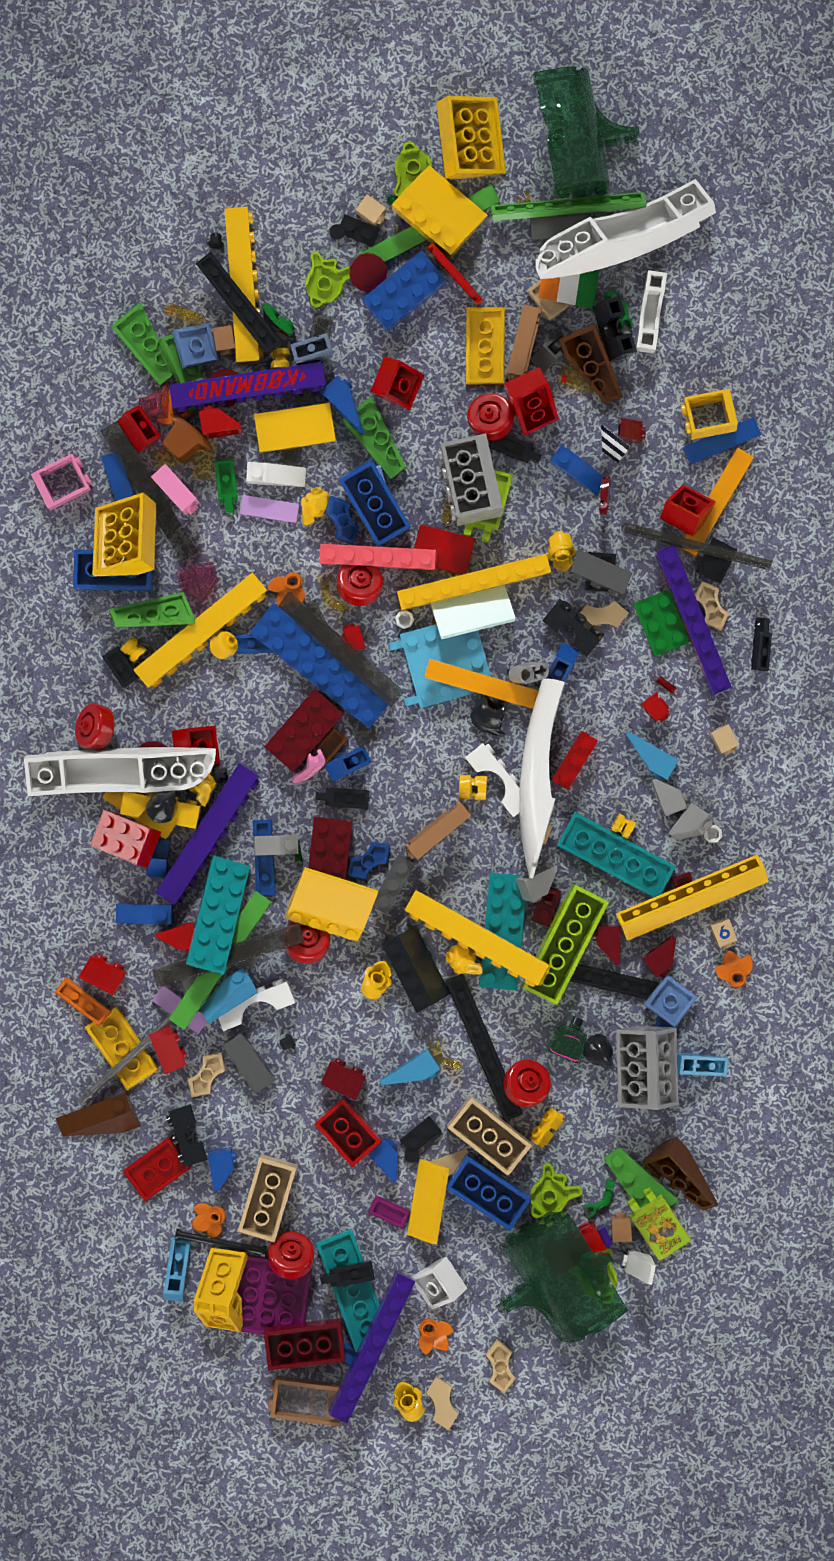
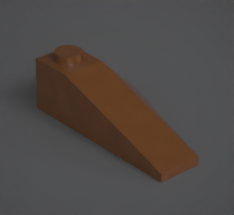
[559,322,623,404]
[56,1090,141,1136]
[642,1137,718,1210]

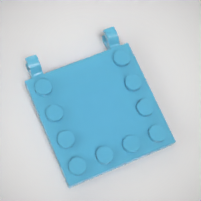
[388,624,491,708]

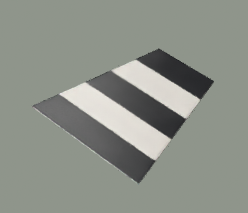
[601,424,630,463]

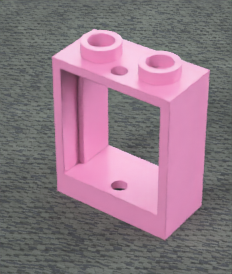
[31,454,92,510]
[151,464,200,515]

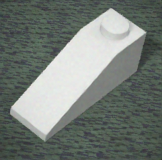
[246,462,306,487]
[621,1250,656,1285]

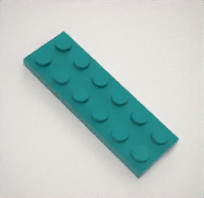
[557,812,676,898]
[186,855,250,975]
[479,872,526,990]
[316,1229,391,1352]

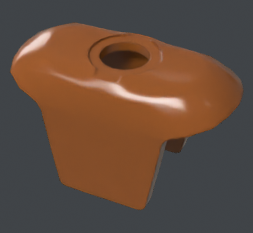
[163,414,212,463]

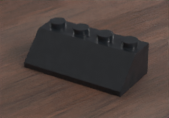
[381,926,450,1013]

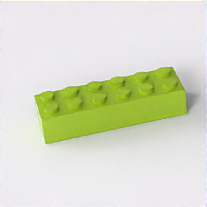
[520,883,609,1005]

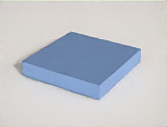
[172,323,219,369]
[643,974,698,1028]

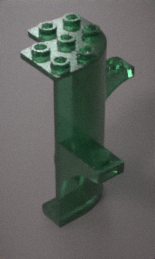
[533,67,640,199]
[496,1211,628,1343]

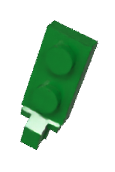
[214,459,238,514]

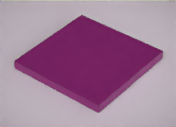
[237,1254,313,1335]

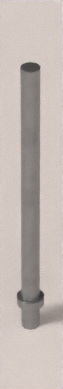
[77,1014,173,1106]

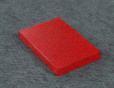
[414,524,476,575]
[123,1137,192,1202]

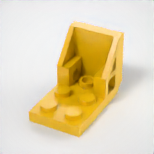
[194,1248,248,1332]

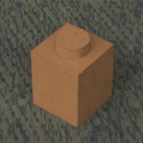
[213,325,236,356]
[610,1212,632,1242]

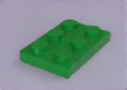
[633,589,690,657]

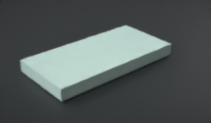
[431,585,515,639]

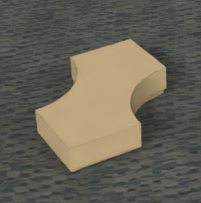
[695,581,729,631]
[580,601,629,628]
[188,1052,226,1098]
[485,1339,516,1393]
[426,1376,459,1430]

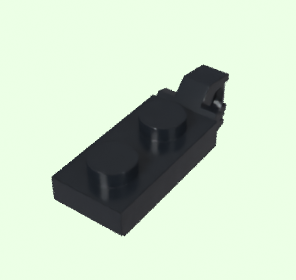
[489,434,542,464]
[751,617,772,672]
[315,787,369,809]
[320,1260,375,1287]

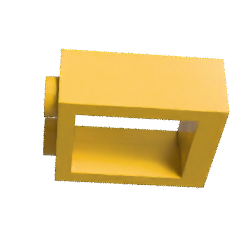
[681,389,738,440]

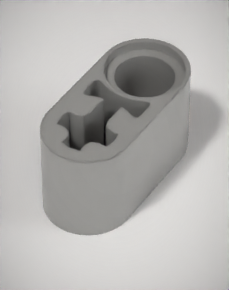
[509,662,549,684]

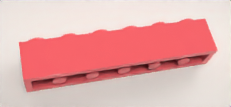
[319,544,437,571]

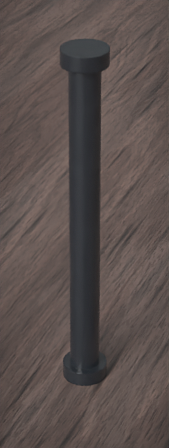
[174,1228,267,1258]

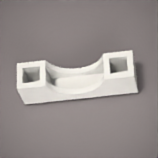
[635,270,667,354]
[465,743,520,817]
[218,979,296,1031]

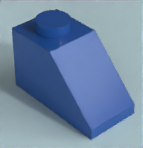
[545,642,579,682]
[325,746,372,782]
[368,1137,398,1183]
[208,1147,237,1192]

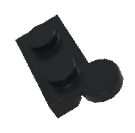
[330,214,380,247]
[400,1116,441,1163]

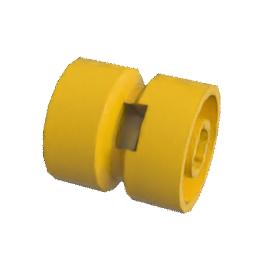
[459,775,487,800]

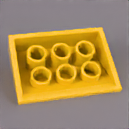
[436,96,506,179]
[392,165,488,260]
[92,493,156,576]
[285,867,378,942]

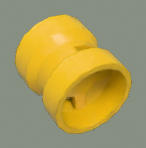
[271,348,290,369]
[120,636,147,663]
[610,813,636,839]

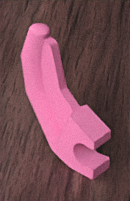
[292,749,325,783]

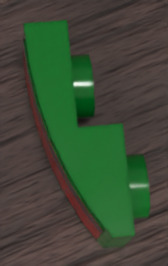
[262,303,295,338]

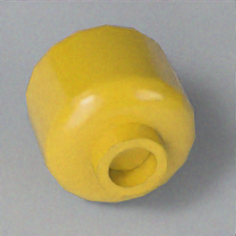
[210,631,238,659]

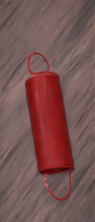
[652,674,680,696]

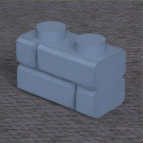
[290,333,333,365]

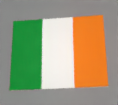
[538,270,599,309]

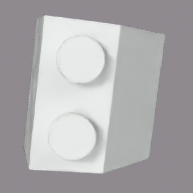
[412,1257,467,1310]

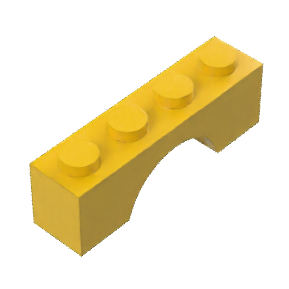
[120,792,202,829]

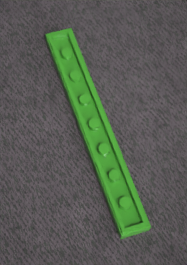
[356,184,500,263]
[491,192,646,221]
[169,891,272,1030]

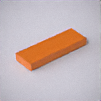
[54,977,112,1027]

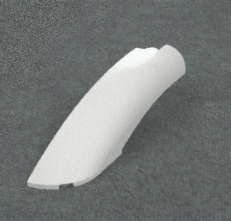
[536,179,716,279]
[519,679,564,879]
[24,747,216,796]

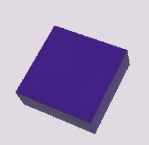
[597,1224,613,1247]

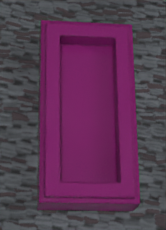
[368,1195,411,1229]

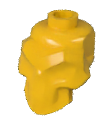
[301,487,330,526]
[547,531,577,572]
[188,771,216,807]
[446,945,482,975]
[360,961,392,1000]
[393,1382,425,1422]

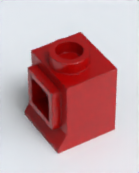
[342,623,366,654]
[640,692,670,722]

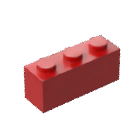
[551,731,598,790]

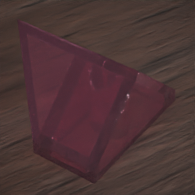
[139,381,170,418]
[176,562,218,602]

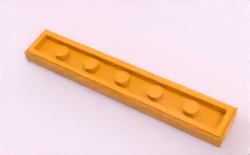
[679,448,754,557]
[424,659,538,709]

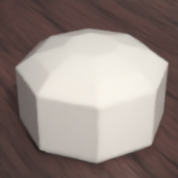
[395,610,414,629]
[703,825,722,843]

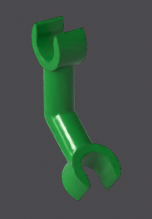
[603,289,633,330]
[584,1179,615,1217]

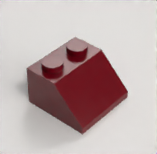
[320,1058,366,1100]

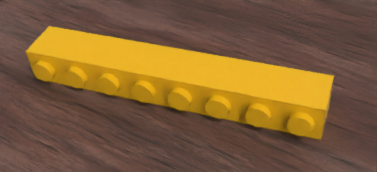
[224,207,264,365]
[397,554,551,611]
[134,572,268,689]
[616,854,769,941]
[405,890,551,987]

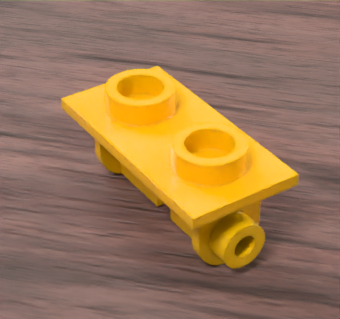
[530,1107,565,1148]

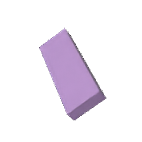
[239,495,299,524]
[152,985,207,1034]

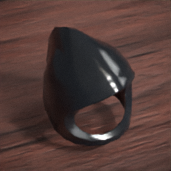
[470,696,508,737]
[146,790,178,823]
[583,1034,613,1069]

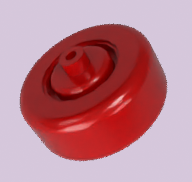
[467,393,514,441]
[336,565,383,606]
[75,703,115,751]
[284,922,330,964]
[503,1059,551,1108]
[268,1231,314,1279]

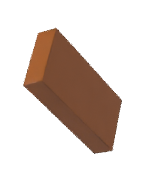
[311,727,349,768]

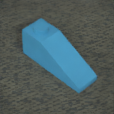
[625,731,679,781]
[199,968,258,1024]
[380,1048,440,1085]
[677,1052,729,1077]
[163,1237,191,1302]

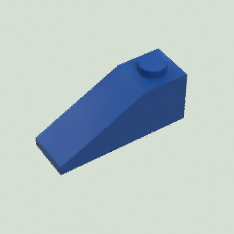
[320,376,365,435]
[549,444,604,495]
[116,904,173,924]

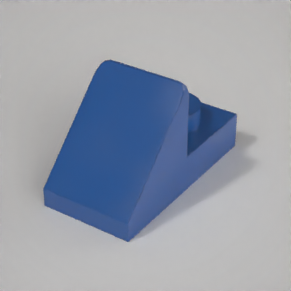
[147,839,170,878]

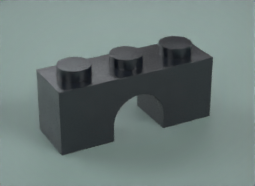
[592,296,637,362]
[542,599,604,657]
[166,1104,208,1167]

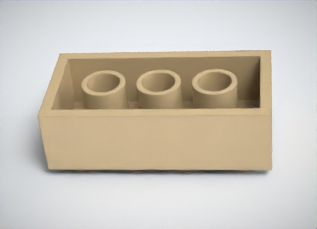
[447,1095,532,1176]
[238,1154,297,1242]

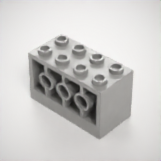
[437,433,503,526]
[615,1026,679,1110]

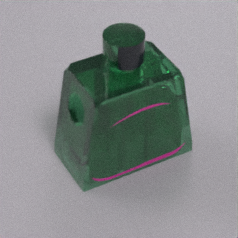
[545,1016,587,1065]

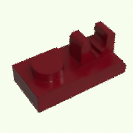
[531,887,561,927]

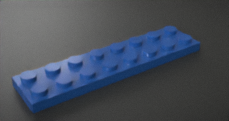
[249,603,393,729]

